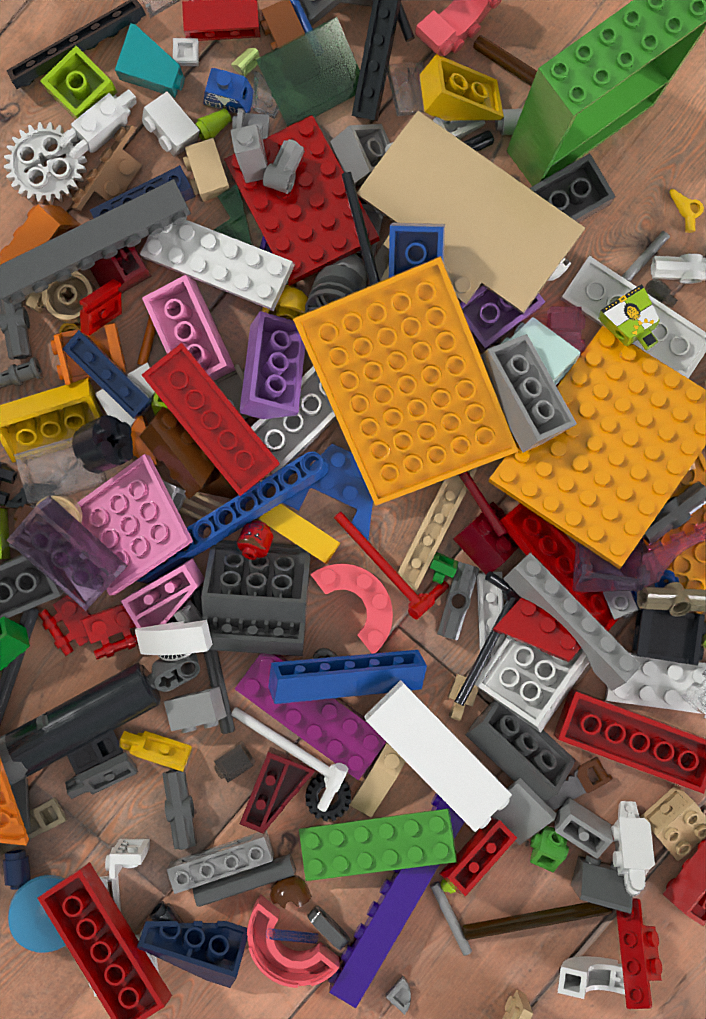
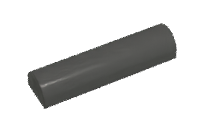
[193,854,297,907]

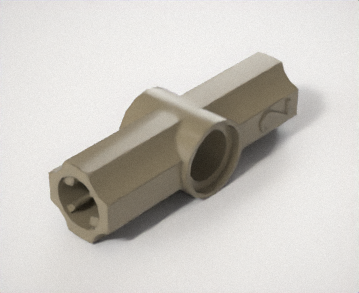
[637,582,706,617]

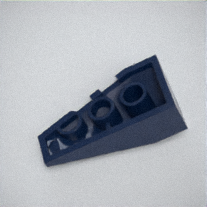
[137,921,248,988]

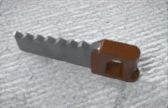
[545,757,613,811]

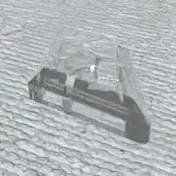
[252,71,285,119]

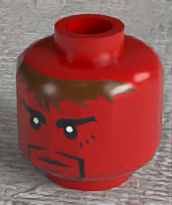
[237,521,274,560]

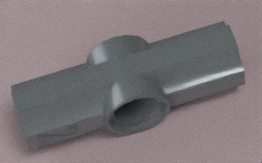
[0,298,32,360]
[643,481,706,544]
[437,562,479,641]
[162,769,197,850]

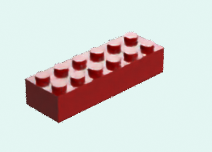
[553,688,706,794]
[37,862,172,1019]

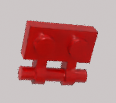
[38,591,91,656]
[81,604,138,660]

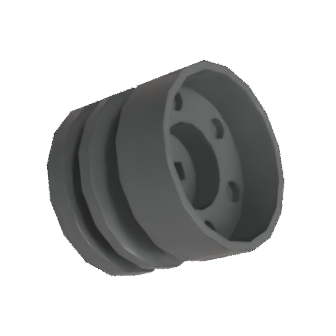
[305,265,366,313]

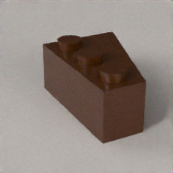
[139,406,215,499]

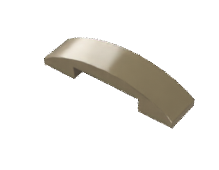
[0,797,67,857]

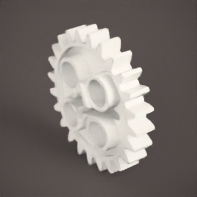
[4,122,87,205]

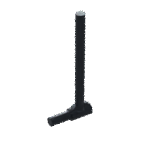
[342,172,380,296]
[454,571,521,706]

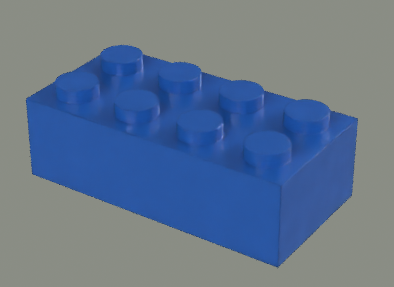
[389,223,445,278]

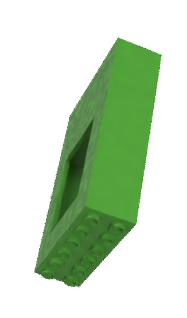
[507,0,706,186]

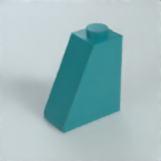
[115,23,185,98]

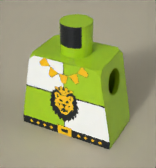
[598,284,660,350]

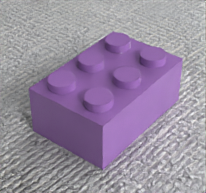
[460,286,545,353]

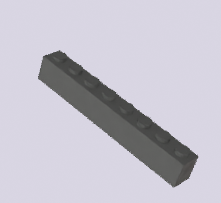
[0,179,191,304]

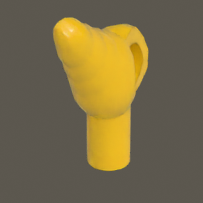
[669,189,704,233]

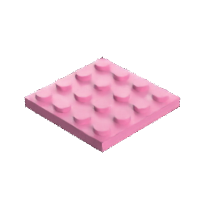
[78,454,193,596]

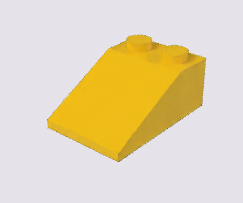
[419,54,504,121]

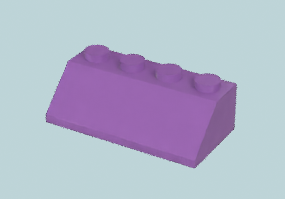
[239,311,305,419]

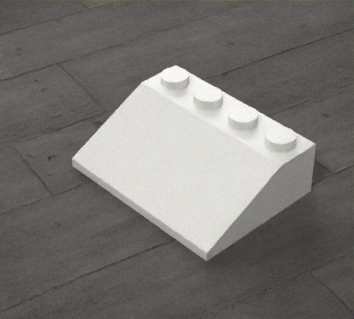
[475,636,589,733]

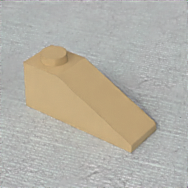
[349,742,406,818]

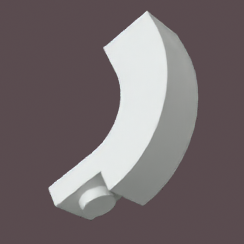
[558,956,625,999]

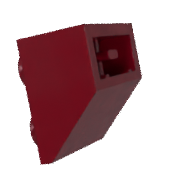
[90,246,152,294]
[453,501,519,575]

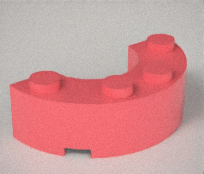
[415,0,502,57]
[310,563,393,654]
[247,894,340,988]

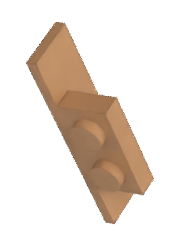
[71,125,142,211]

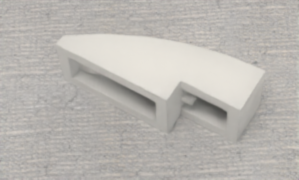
[135,620,213,655]

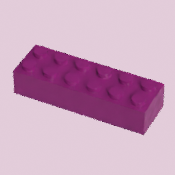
[235,653,386,781]

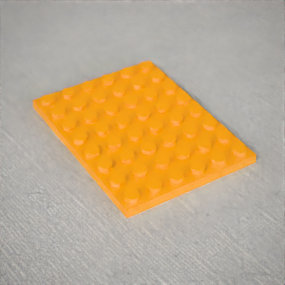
[293,256,519,506]
[489,326,706,569]

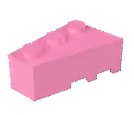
[121,558,205,628]

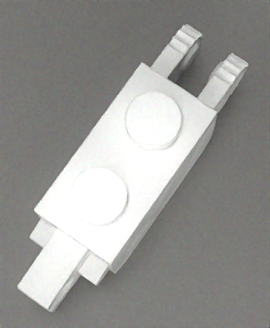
[58,89,137,159]
[611,801,655,897]

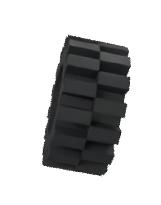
[305,773,351,821]

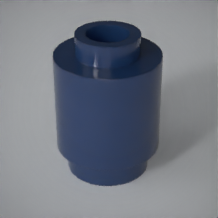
[3,849,31,890]

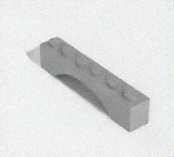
[503,553,641,691]

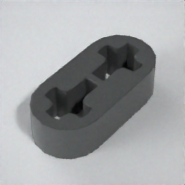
[307,906,350,950]

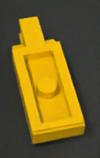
[119,731,192,772]

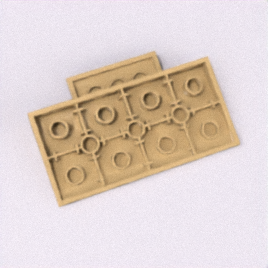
[357,111,585,314]

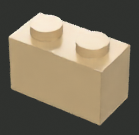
[183,138,231,202]

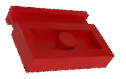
[79,279,122,336]

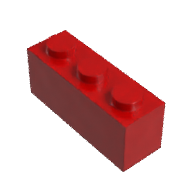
[182,0,261,41]
[439,817,517,897]

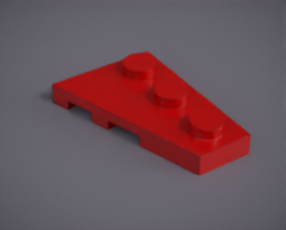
[493,597,582,662]

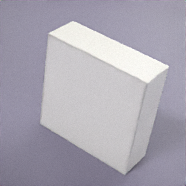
[173,38,199,66]

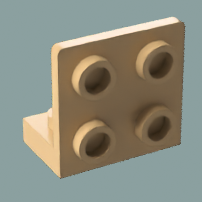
[640,784,706,861]

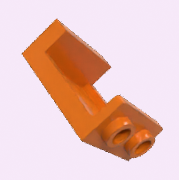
[51,322,127,385]

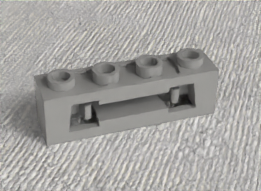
[166,830,274,894]

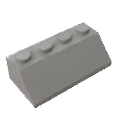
[481,334,577,453]

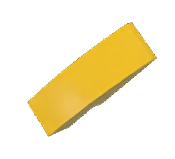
[259,504,340,564]

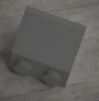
[571,855,632,914]

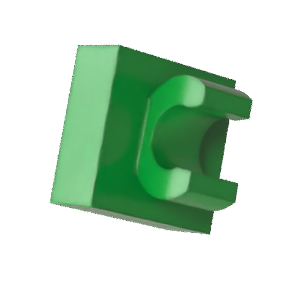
[430,552,459,584]

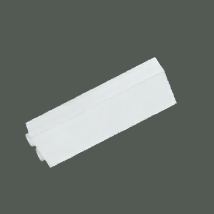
[364,680,512,832]

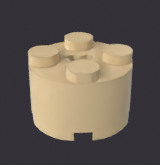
[42,271,96,324]

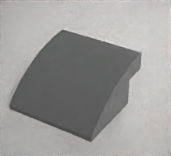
[201,540,311,656]

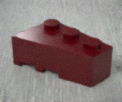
[239,747,316,834]

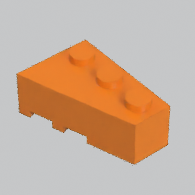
[0,204,81,265]

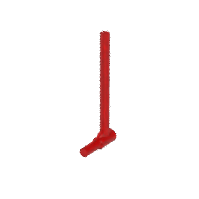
[334,511,449,620]

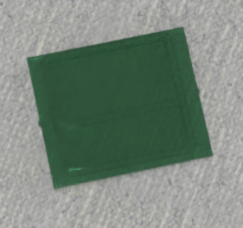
[256,17,360,127]

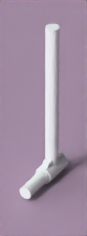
[231,707,348,812]

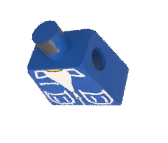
[203,68,255,114]

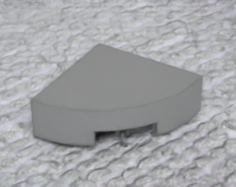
[386,976,411,1015]

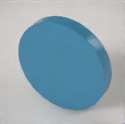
[8,875,66,953]

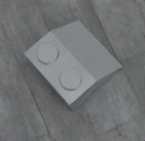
[330,124,390,186]

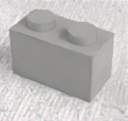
[164,687,227,733]
[554,798,613,859]

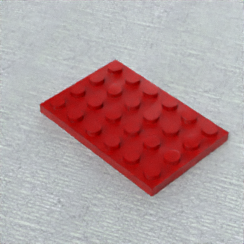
[224,115,380,286]

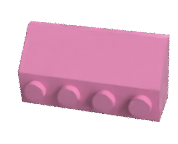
[142,275,236,381]

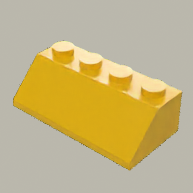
[0,378,103,463]

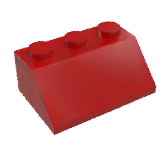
[663,839,706,926]

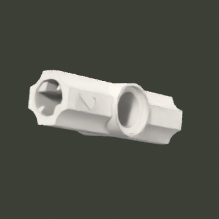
[651,254,706,284]

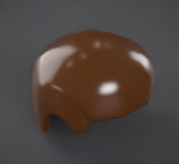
[270,875,312,909]

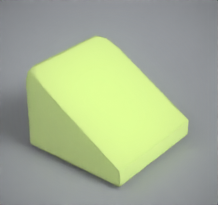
[231,48,260,76]

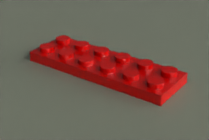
[142,343,280,496]
[500,503,619,631]

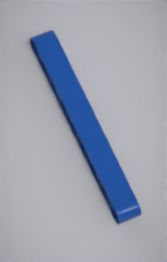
[137,452,329,584]

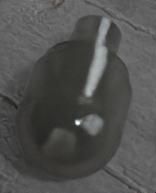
[645,279,678,308]

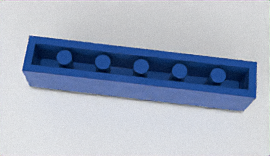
[268,650,427,704]

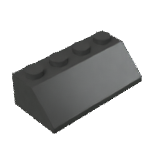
[465,700,576,802]

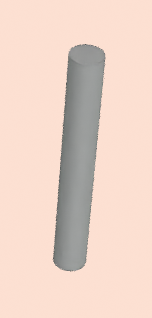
[621,231,670,282]
[430,881,472,956]

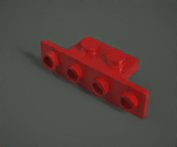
[616,898,663,1009]

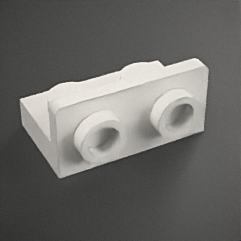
[105,839,150,879]

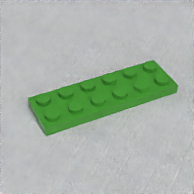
[299,808,457,881]

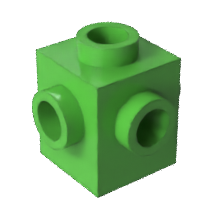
[530,826,569,872]

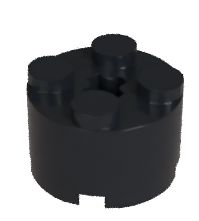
[72,415,133,474]

